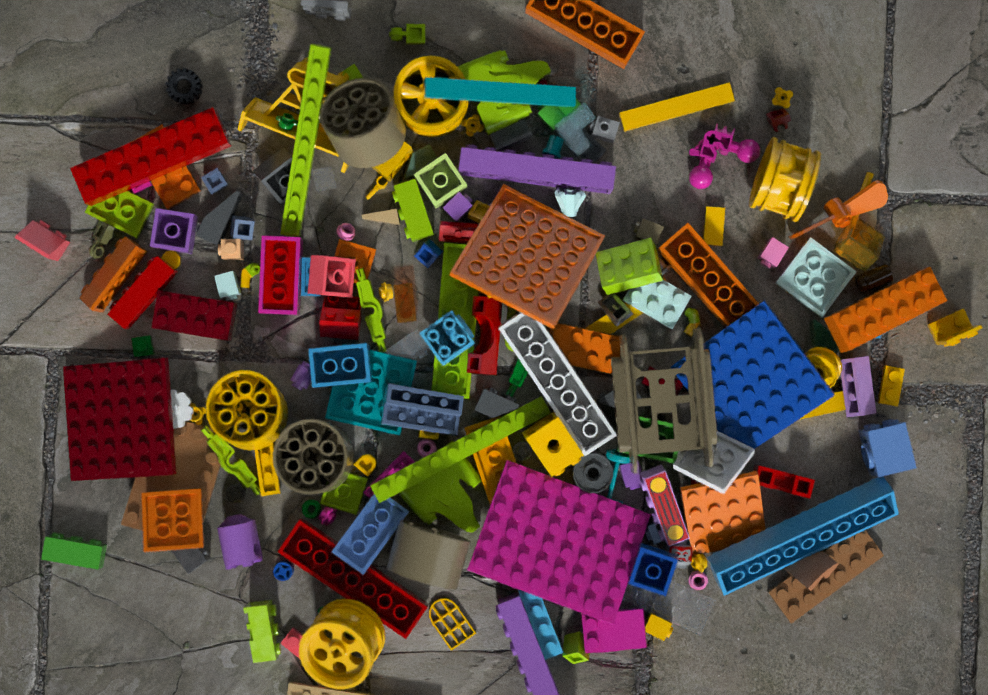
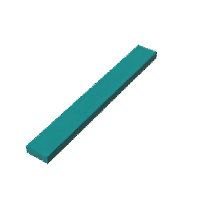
[424,77,576,107]

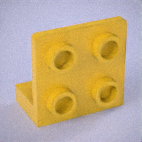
[927,308,982,347]

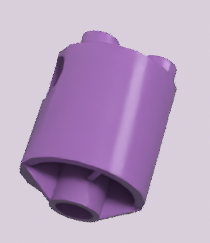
[217,514,263,570]

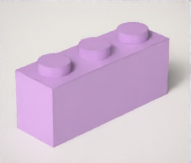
[841,356,876,417]

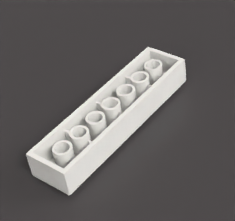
[498,312,617,456]

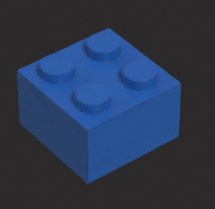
[628,543,678,596]

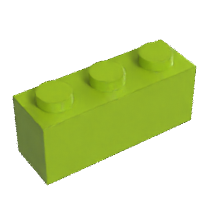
[392,179,434,242]

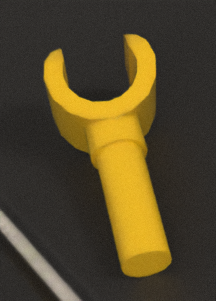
[365,176,388,200]

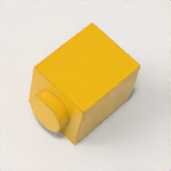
[645,611,673,641]

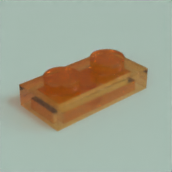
[393,283,417,323]

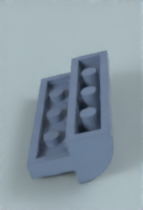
[381,384,464,436]

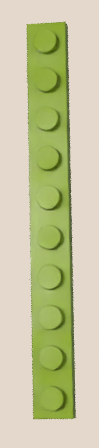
[280,44,331,237]
[370,396,550,503]

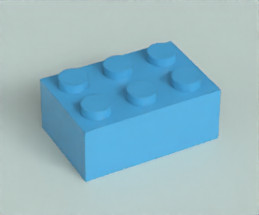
[309,343,372,388]

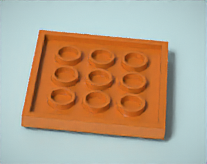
[680,471,766,556]

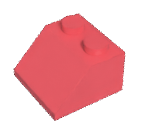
[15,220,70,261]
[308,255,356,298]

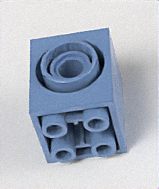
[858,419,917,477]

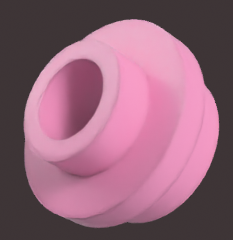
[336,223,355,241]
[417,439,437,457]
[688,571,708,590]

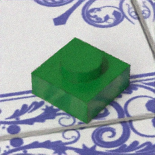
[131,335,155,357]

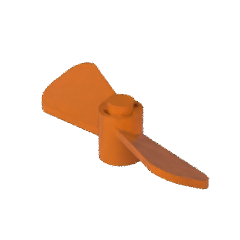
[789,180,888,239]

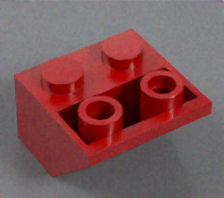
[319,295,362,340]

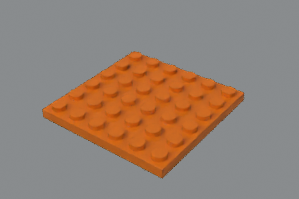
[449,184,605,329]

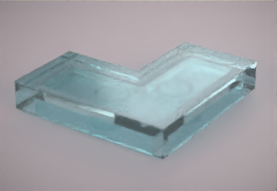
[554,102,596,157]

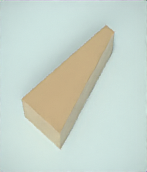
[362,209,400,225]

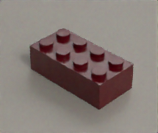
[151,290,238,341]

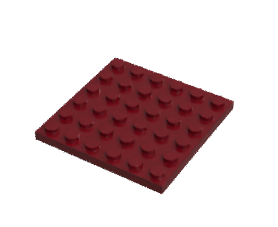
[63,358,177,481]

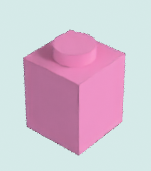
[758,237,789,269]

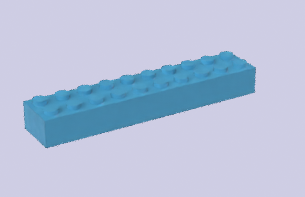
[707,476,899,596]

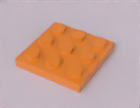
[142,489,204,552]

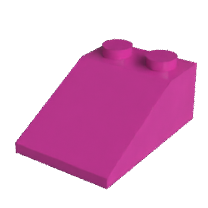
[582,608,647,653]

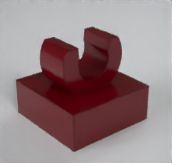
[766,108,791,132]

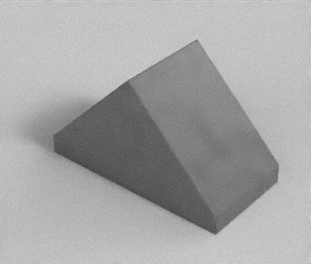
[597,293,633,326]

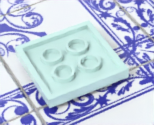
[775,237,856,318]

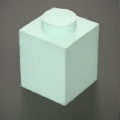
[214,271,242,301]

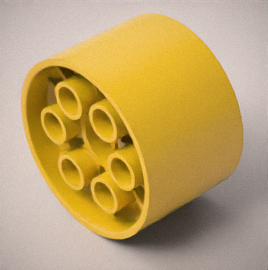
[206,370,288,450]

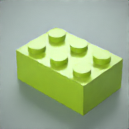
[596,238,663,295]

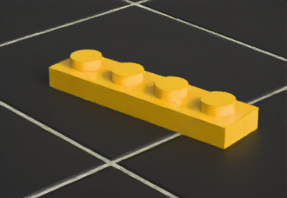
[253,418,281,496]

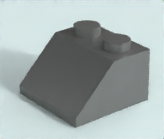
[253,147,311,205]

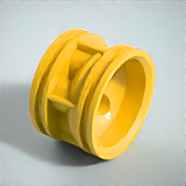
[749,137,821,222]
[299,599,386,689]

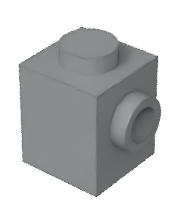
[589,116,620,143]

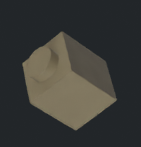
[633,219,664,245]

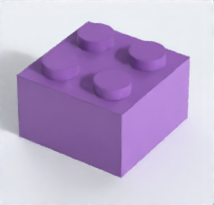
[150,208,198,254]

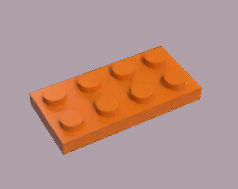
[135,124,201,210]
[549,323,627,374]

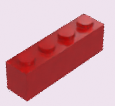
[107,256,179,329]

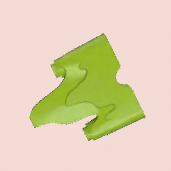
[457,50,551,135]
[398,440,481,533]

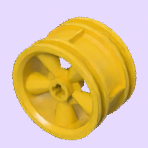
[394,56,469,137]

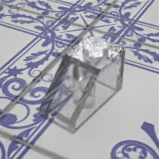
[386,329,430,359]

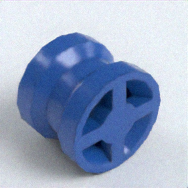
[273,560,294,581]

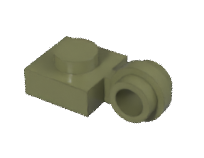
[89,221,114,259]

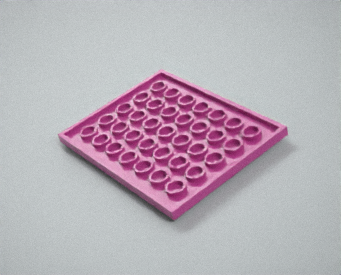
[467,460,651,625]

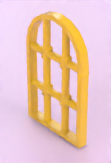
[429,598,476,651]

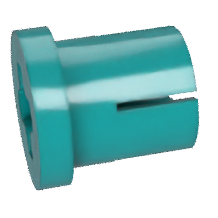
[542,135,564,159]

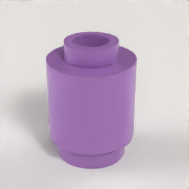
[290,361,311,391]

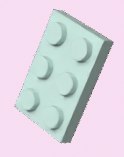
[622,280,692,329]

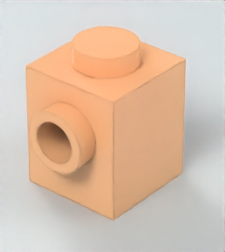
[218,239,244,260]

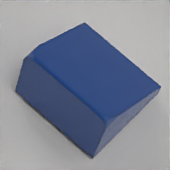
[414,239,443,268]

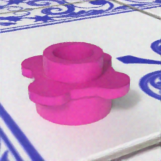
[319,507,337,526]

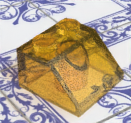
[833,216,885,272]

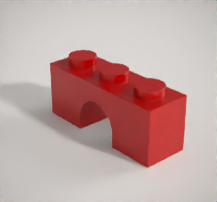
[753,464,815,499]

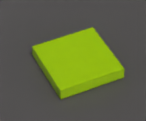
[320,467,368,515]

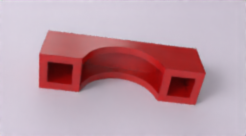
[467,296,503,375]

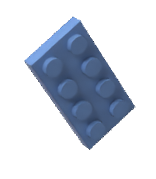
[332,494,409,575]

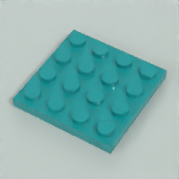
[325,344,417,436]

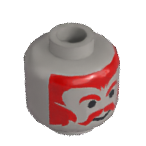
[668,540,693,568]

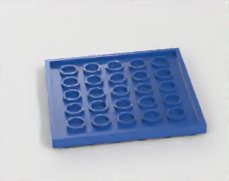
[670,300,835,449]

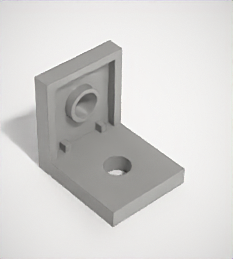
[301,0,352,21]

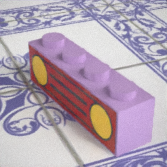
[639,464,690,547]

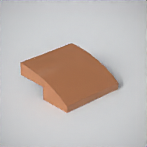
[783,550,839,591]

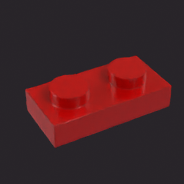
[439,221,479,243]

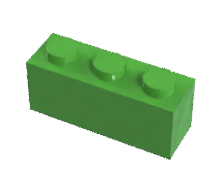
[41,532,107,570]

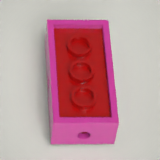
[258,236,303,315]

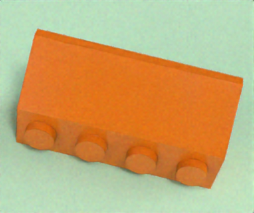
[79,236,148,313]

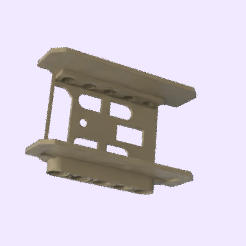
[611,328,717,474]

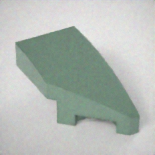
[404,144,437,180]

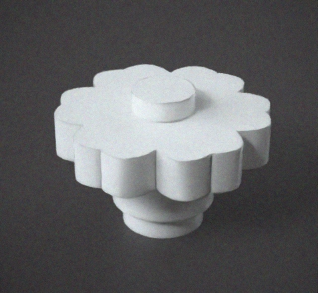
[171,390,194,429]

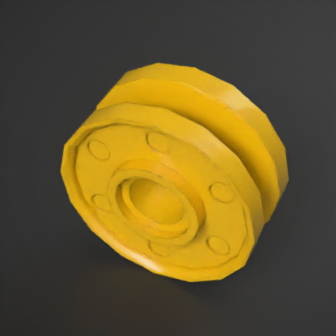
[805,347,842,388]

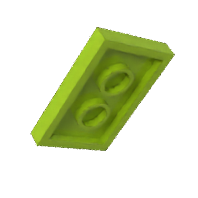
[85,191,155,238]

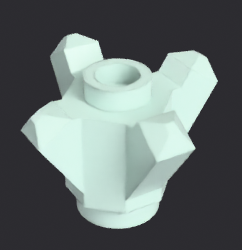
[554,187,586,217]

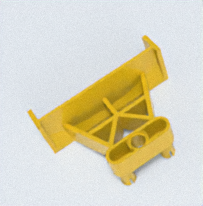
[237,57,349,173]

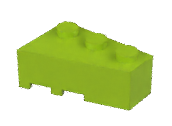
[243,600,281,663]

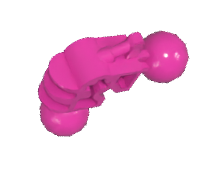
[689,123,761,189]

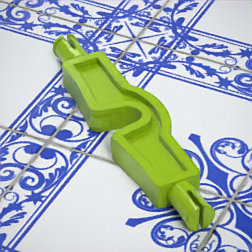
[355,268,387,352]
[201,425,260,496]

